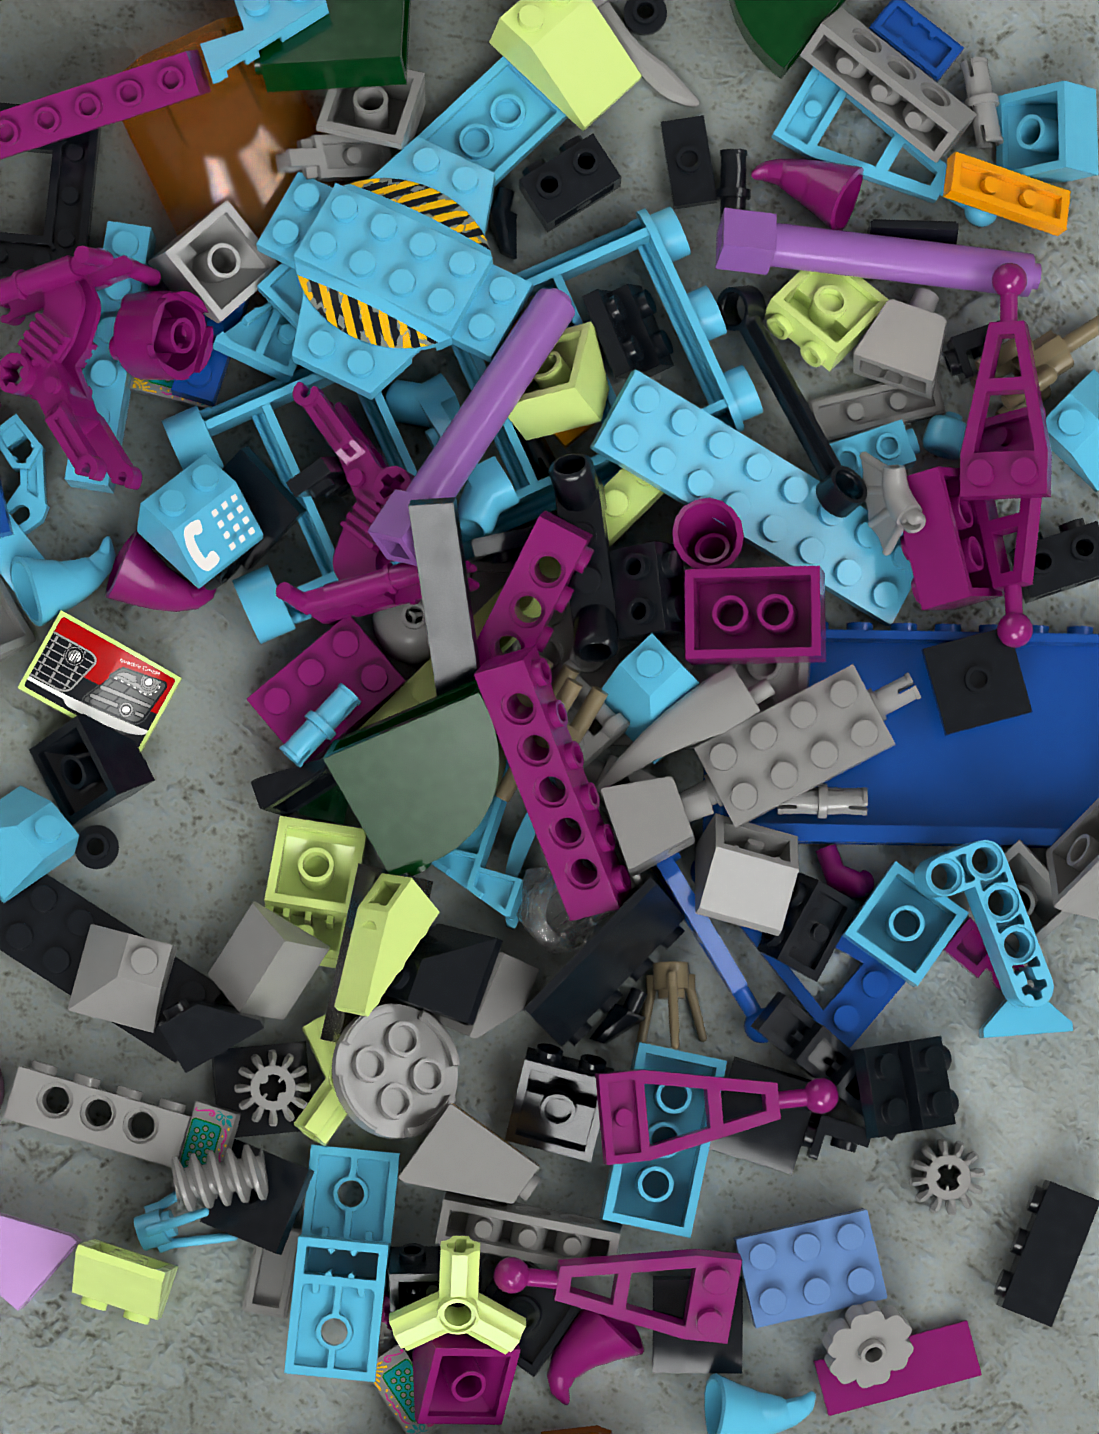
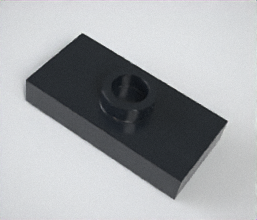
[660,115,717,210]

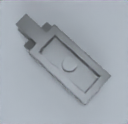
[275,134,391,182]

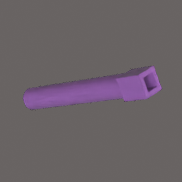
[715,208,1041,297]
[368,288,575,566]

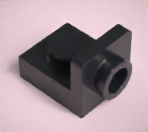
[943,320,1004,385]
[801,1114,870,1160]

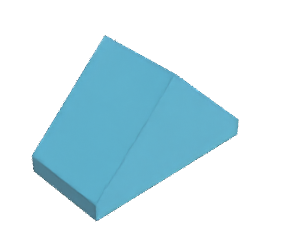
[978,984,1073,1038]

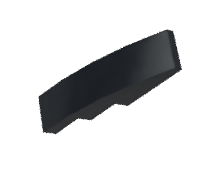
[751,991,897,1141]

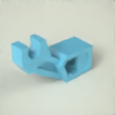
[0,414,50,535]

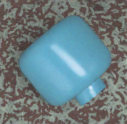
[922,412,967,460]

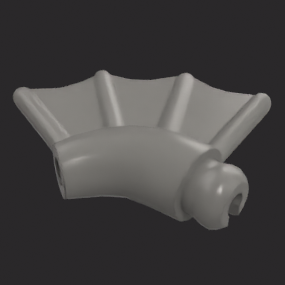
[859,452,926,556]

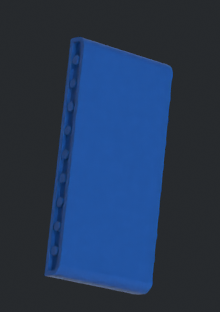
[702,622,1099,848]

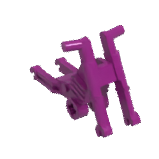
[0,246,161,490]
[276,382,480,626]

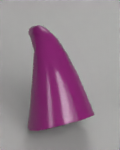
[751,159,864,231]
[672,498,744,569]
[105,530,217,612]
[547,1309,644,1405]

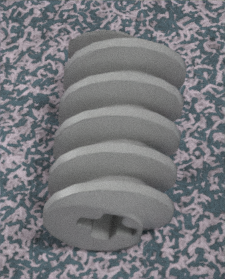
[172,1144,268,1212]

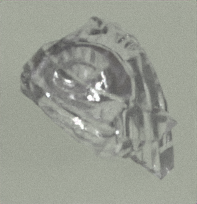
[516,859,623,954]

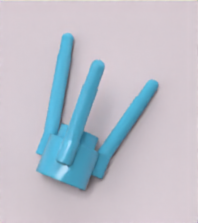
[134,1191,238,1253]

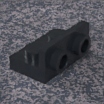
[757,872,859,982]

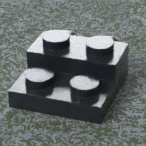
[582,284,674,379]
[852,1036,959,1139]
[505,1043,614,1162]

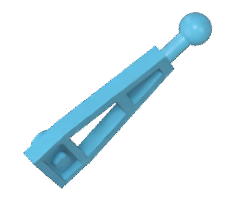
[771,66,997,227]

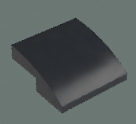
[211,1041,311,1138]
[709,1056,812,1175]
[652,1276,743,1374]

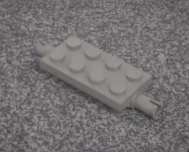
[679,664,922,828]

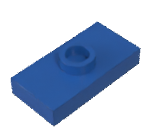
[869,0,964,83]

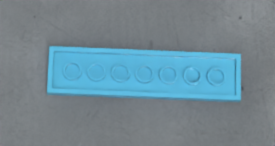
[257,56,568,330]
[590,370,914,626]

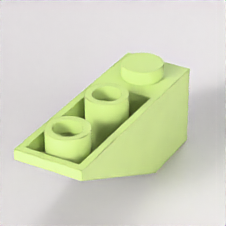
[334,873,440,1017]

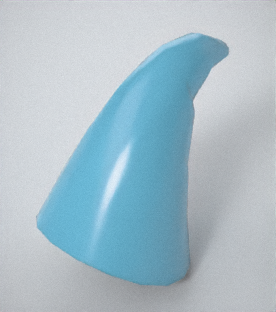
[10,536,116,626]
[704,1373,816,1434]

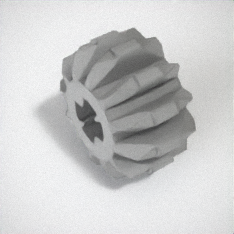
[235,1050,311,1126]
[908,1139,985,1215]

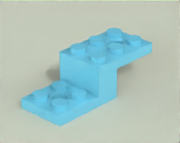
[284,1144,400,1382]

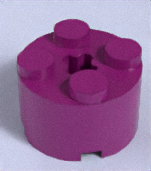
[109,291,214,380]

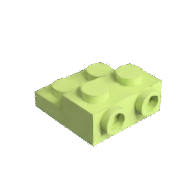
[765,270,889,372]

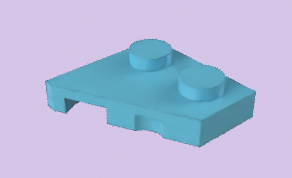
[213,301,298,384]

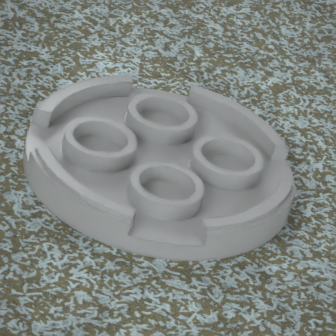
[332,1003,460,1139]

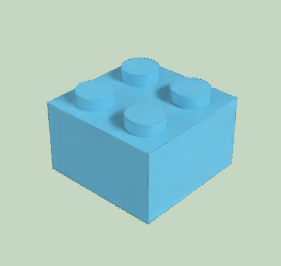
[842,861,969,987]

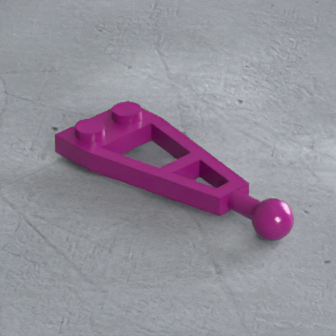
[959,263,1052,501]
[974,407,1046,648]
[595,1069,839,1165]
[494,1249,742,1344]

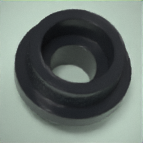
[624,0,667,36]
[75,825,119,869]

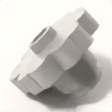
[822,1301,914,1388]

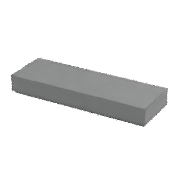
[807,379,946,442]

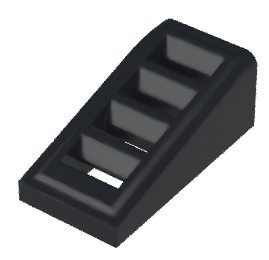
[251,758,338,817]

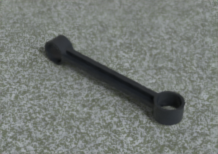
[717,285,867,518]

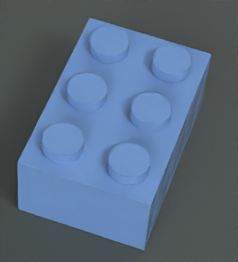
[733,1208,888,1328]

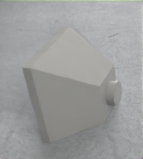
[148,200,279,323]
[67,924,177,1033]
[429,951,540,1039]

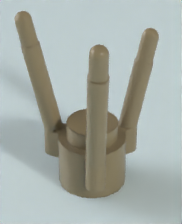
[636,961,707,1050]

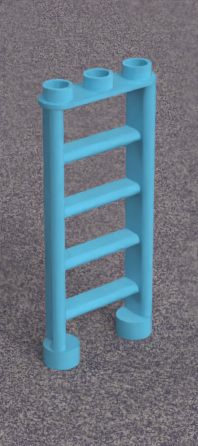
[162,206,763,644]

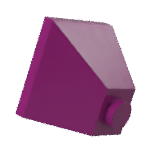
[412,1333,521,1425]

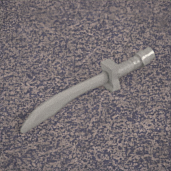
[592,0,699,107]

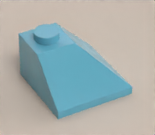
[1046,369,1099,492]
[602,633,700,764]
[0,785,79,903]

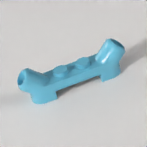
[386,373,519,538]

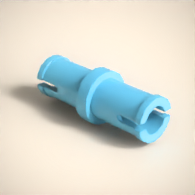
[279,683,361,768]

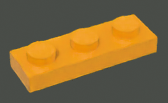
[943,152,1071,236]

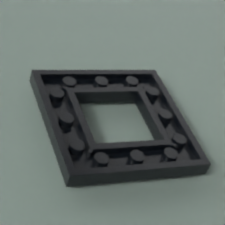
[0,102,101,279]

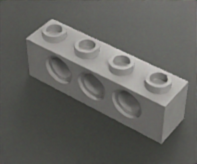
[800,7,977,163]
[3,1060,192,1167]
[435,1191,622,1278]

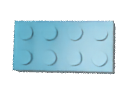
[599,1042,727,1238]

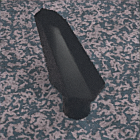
[489,187,517,259]
[589,987,648,1044]

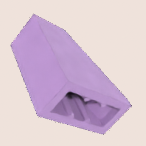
[0,1212,82,1311]

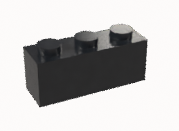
[994,1180,1099,1327]

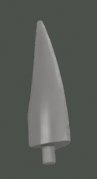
[596,663,775,793]

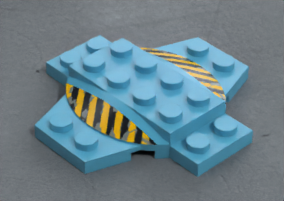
[256,136,533,400]

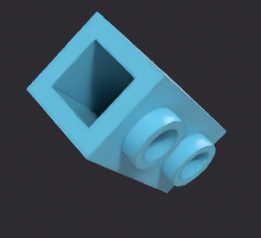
[830,419,920,479]

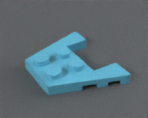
[200,0,329,84]
[432,761,527,921]

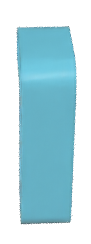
[914,840,1054,1007]

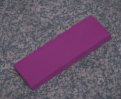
[813,1320,982,1416]

